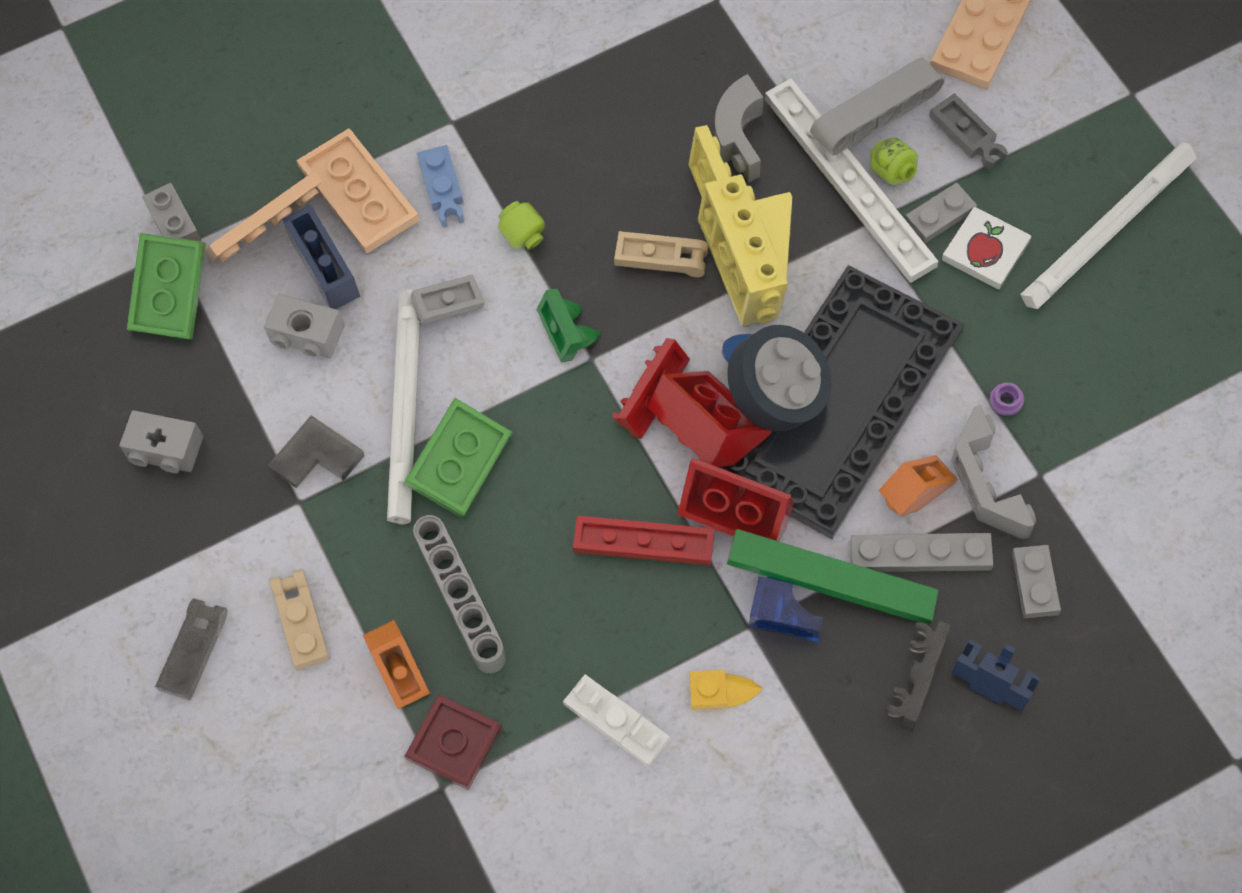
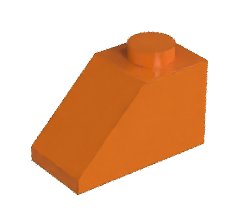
[878,455,958,516]
[362,620,430,709]

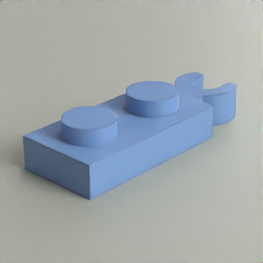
[417,145,464,228]

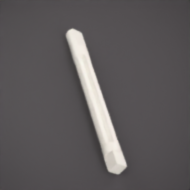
[1020,142,1196,309]
[387,289,420,525]

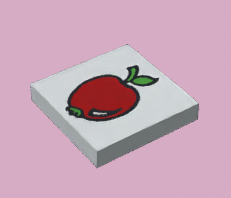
[942,207,1032,290]

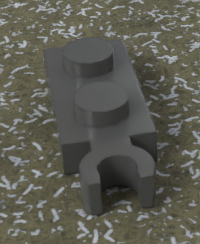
[929,93,1008,170]

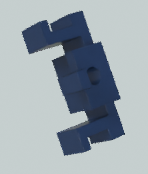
[952,639,1041,711]

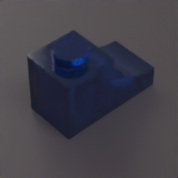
[749,577,823,642]

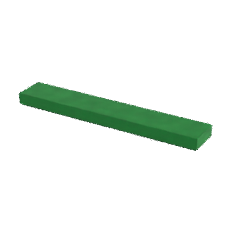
[726,529,938,625]

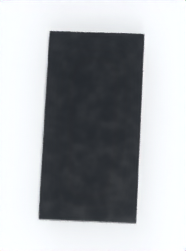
[718,265,964,540]

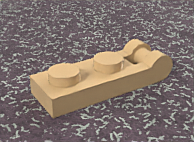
[614,231,709,277]
[269,568,330,671]

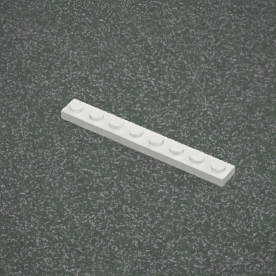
[765,78,938,283]

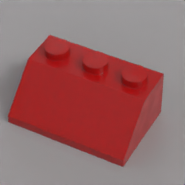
[647,371,772,467]
[677,458,794,541]

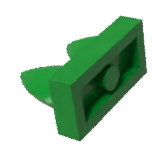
[536,289,600,362]

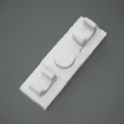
[563,674,670,768]

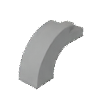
[715,74,763,182]

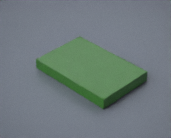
[127,233,206,339]
[403,398,512,518]

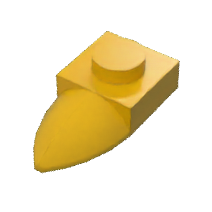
[689,670,762,710]

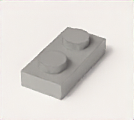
[905,182,977,244]
[411,274,485,325]
[1012,545,1061,619]

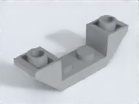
[951,405,1036,540]

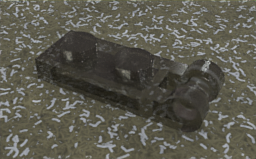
[155,598,228,701]

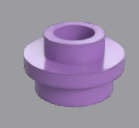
[990,383,1024,416]

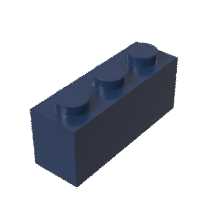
[282,205,361,309]

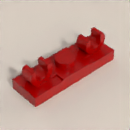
[611,338,690,439]

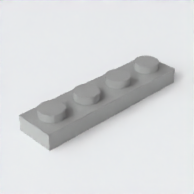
[850,533,993,572]

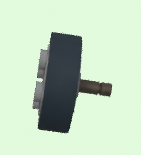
[727,325,831,432]

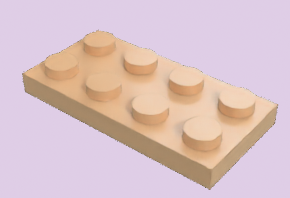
[930,0,1032,89]
[296,128,420,254]
[205,171,322,263]

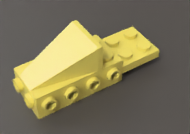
[688,125,792,326]

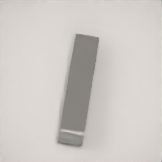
[810,58,945,155]
[413,515,506,674]

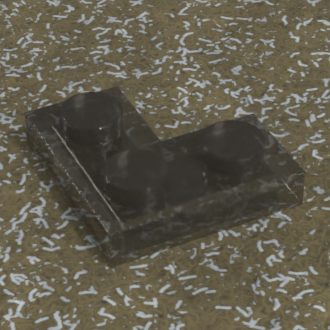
[268,415,365,488]

